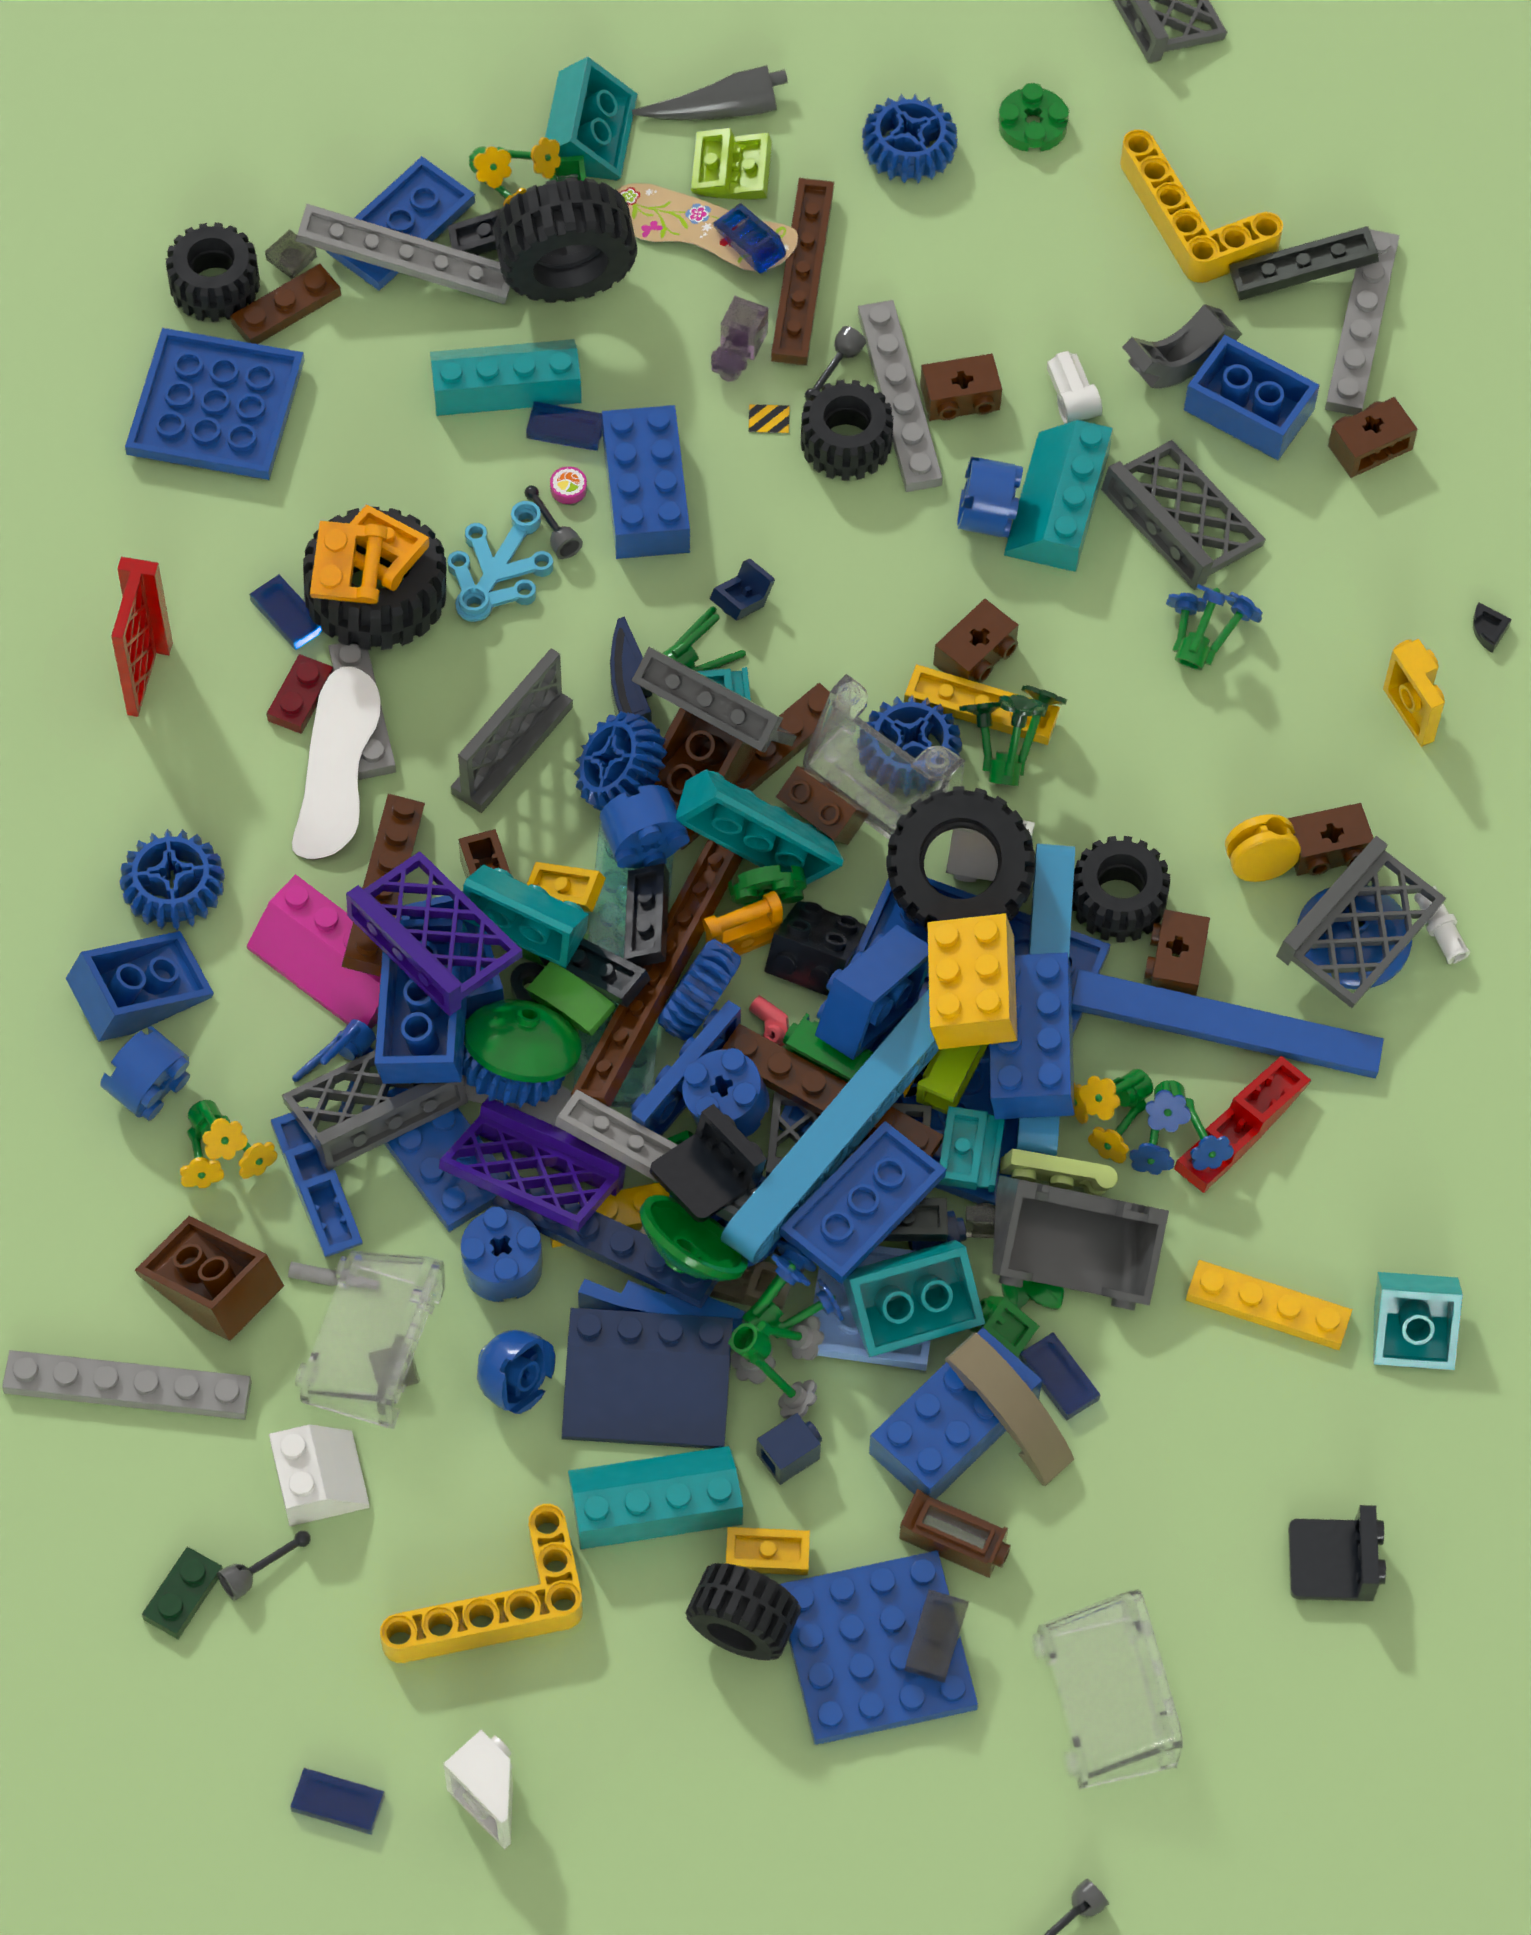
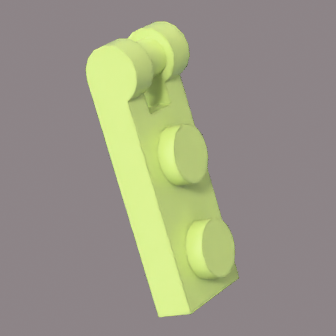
[999,1149,1118,1196]

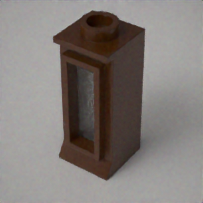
[899,1489,1011,1578]

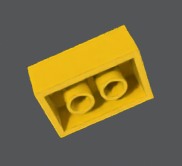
[927,913,1018,1049]

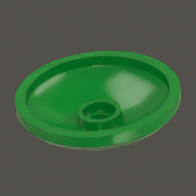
[464,999,582,1083]
[640,1195,748,1281]

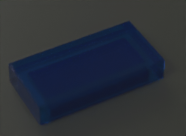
[526,401,602,451]
[249,574,323,650]
[1020,1332,1101,1421]
[290,1768,385,1835]

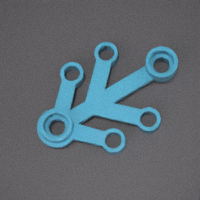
[447,501,553,622]

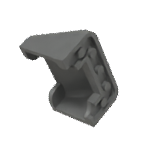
[992,1175,1169,1310]

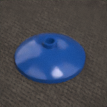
[1297,886,1412,989]

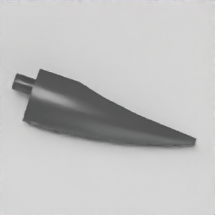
[632,65,788,120]

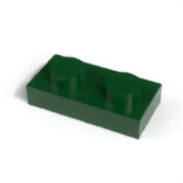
[142,1546,223,1639]

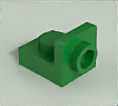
[969,1296,1040,1358]

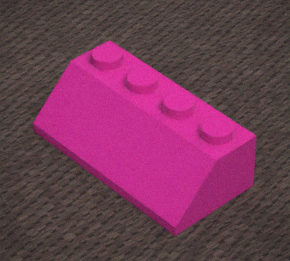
[247,874,381,1029]

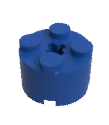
[957,456,1023,538]
[599,785,690,868]
[100,1026,190,1121]
[682,1048,770,1137]
[461,1207,542,1302]

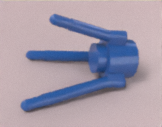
[292,1019,376,1113]

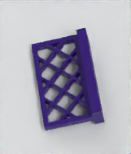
[346,851,522,1016]
[439,1097,626,1231]

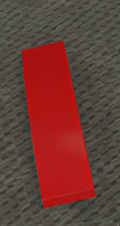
[1174,1056,1311,1193]

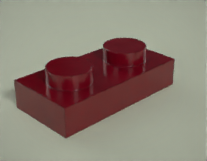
[266,654,334,734]

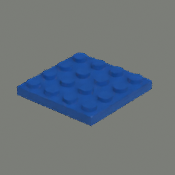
[125,328,305,480]
[780,1550,978,1745]

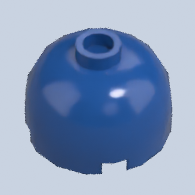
[477,1330,556,1414]

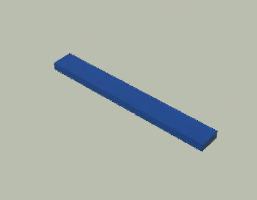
[1072,969,1384,1078]

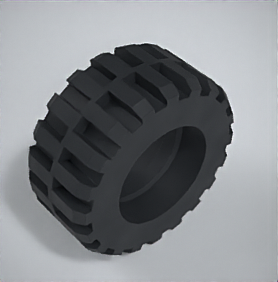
[494,178,638,303]
[303,507,447,650]
[886,786,1035,932]

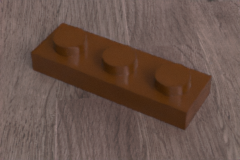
[230,263,341,344]

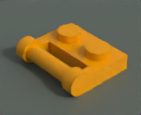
[349,504,429,591]
[310,521,388,604]
[702,891,783,955]

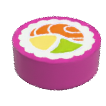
[550,466,587,504]

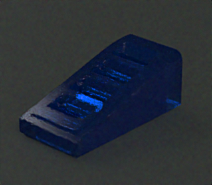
[713,203,787,274]

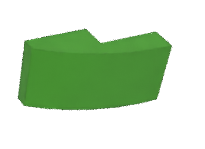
[526,961,616,1036]

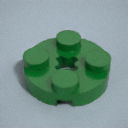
[998,83,1069,152]
[728,865,807,907]

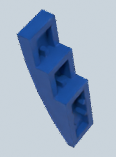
[271,1107,363,1258]
[578,1279,746,1331]

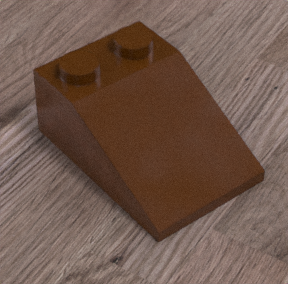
[654,708,757,809]
[135,1216,284,1341]

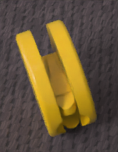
[1225,814,1301,882]

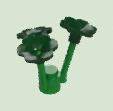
[959,685,1067,786]

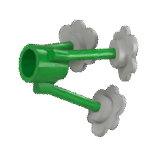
[728,1316,824,1419]

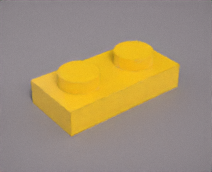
[527,862,606,912]
[726,1527,810,1575]

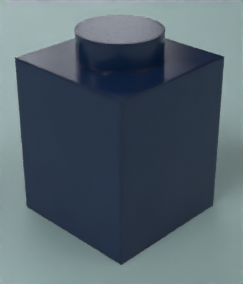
[756,1413,822,1485]

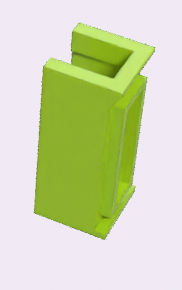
[916,1044,989,1114]

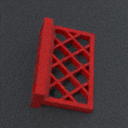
[111,556,173,717]

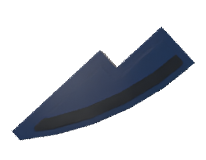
[610,616,652,722]

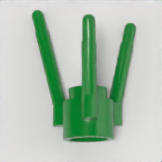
[663,606,746,671]

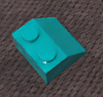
[1373,1272,1463,1370]

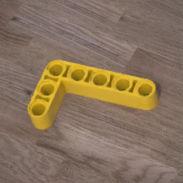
[1120,129,1283,283]
[380,1504,583,1663]

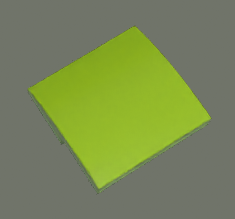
[691,128,772,200]

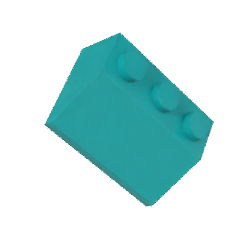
[545,56,638,181]
[463,864,589,968]
[843,1240,985,1357]

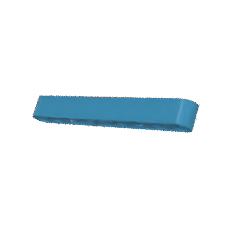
[1017,843,1075,1156]
[721,989,940,1264]

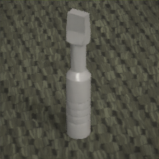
[288,1262,379,1291]

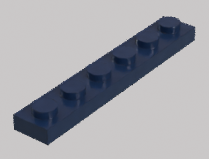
[492,1175,718,1309]

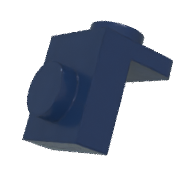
[709,558,775,621]

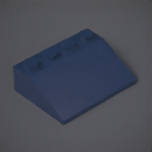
[562,1308,733,1449]

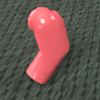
[749,995,789,1046]

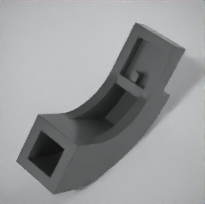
[1122,304,1242,388]

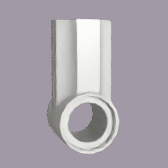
[1047,351,1102,424]

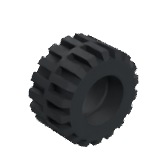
[166,223,260,322]
[801,380,893,481]
[1072,836,1171,942]
[685,1563,801,1660]

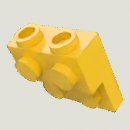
[1383,638,1445,747]

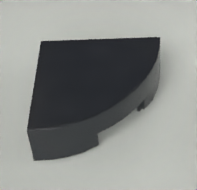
[1473,602,1512,653]

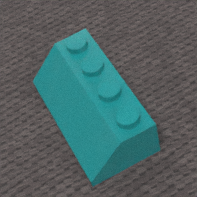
[430,339,582,416]
[1004,420,1113,572]
[676,769,844,885]
[568,1446,743,1550]

